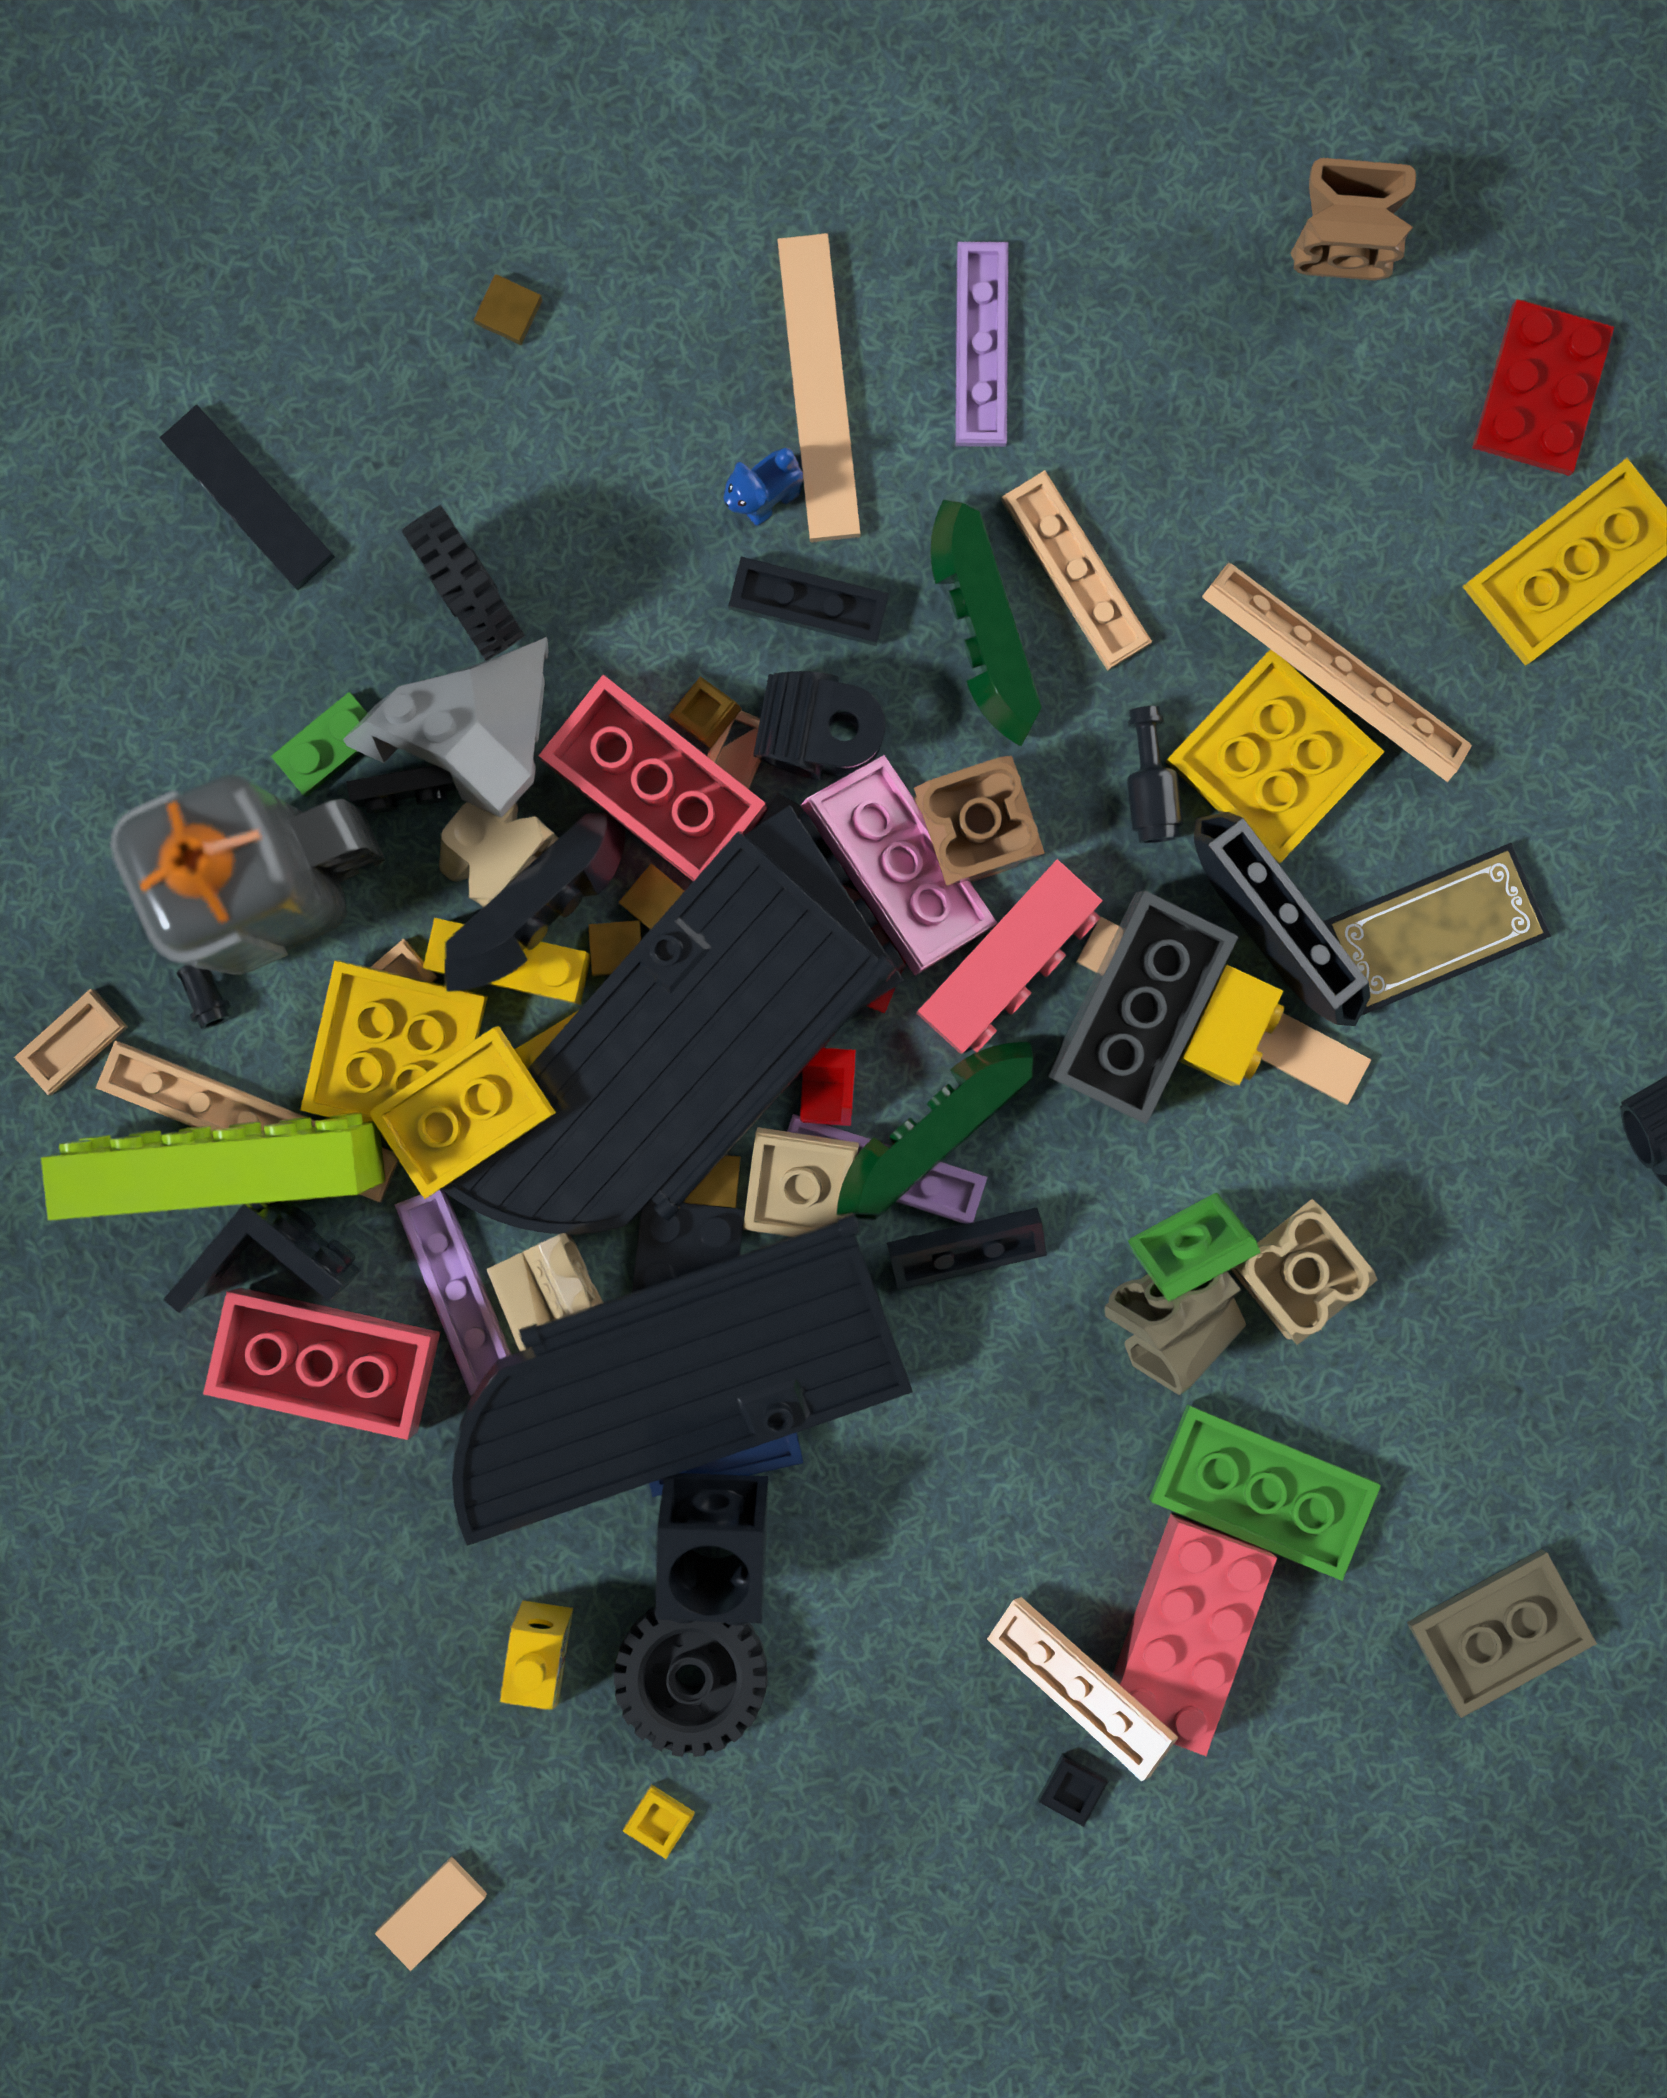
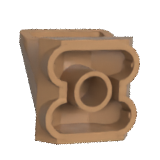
[1290,158,1416,281]
[913,756,1045,886]

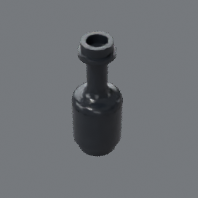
[1127,706,1183,843]

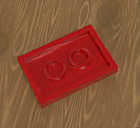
[1472,299,1614,476]

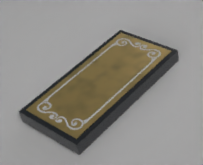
[1323,843,1551,1015]

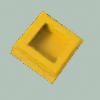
[623,1784,695,1859]

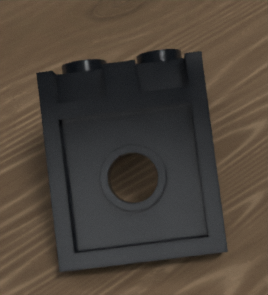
[163,1201,361,1313]

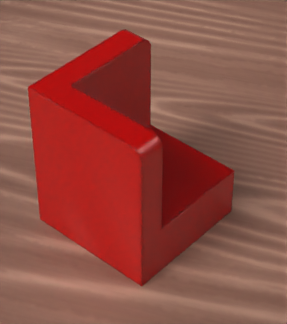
[800,1048,856,1126]

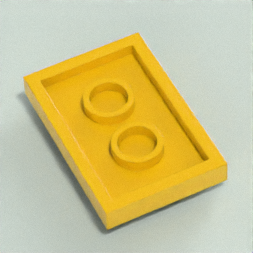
[368,1026,556,1199]

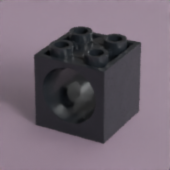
[656,1473,768,1626]

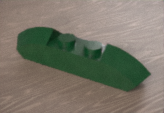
[931,500,1042,746]
[836,1042,1033,1220]

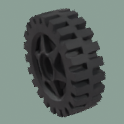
[401,505,525,661]
[614,1605,768,1757]

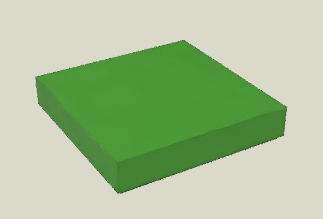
[1128,1193,1261,1302]

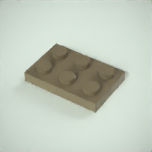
[1407,1549,1597,1718]

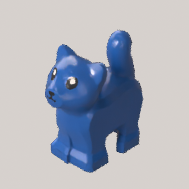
[723,448,803,525]

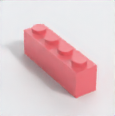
[916,859,1103,1054]

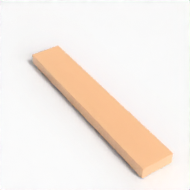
[778,233,860,542]
[1202,562,1472,782]
[1076,917,1371,1105]
[96,1041,399,1202]

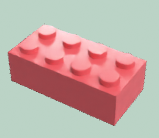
[538,675,767,881]
[203,1288,440,1440]
[1112,1513,1277,1756]

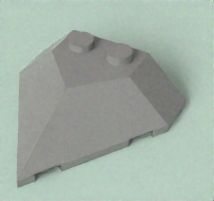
[343,637,548,818]

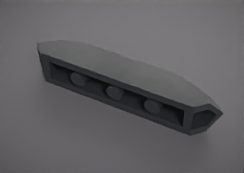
[1194,812,1371,1026]
[444,813,625,992]

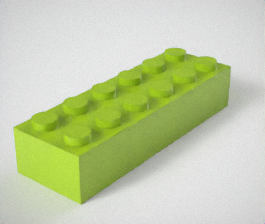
[41,1113,385,1220]

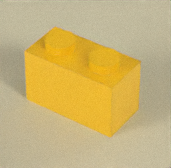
[1178,964,1284,1086]

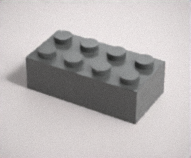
[1046,891,1239,1124]

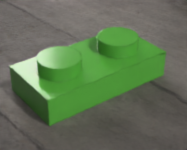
[271,692,368,797]

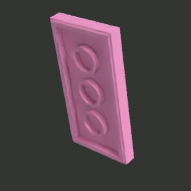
[801,755,997,975]

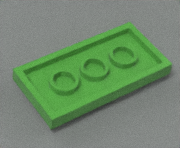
[1149,1404,1381,1581]

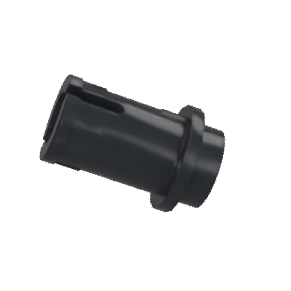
[176,965,231,1029]

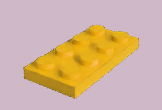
[1462,458,1667,666]

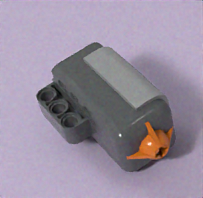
[111,775,385,975]

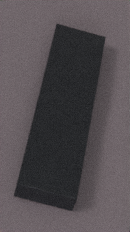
[159,404,335,590]

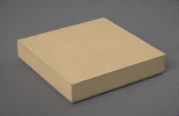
[743,1127,859,1237]

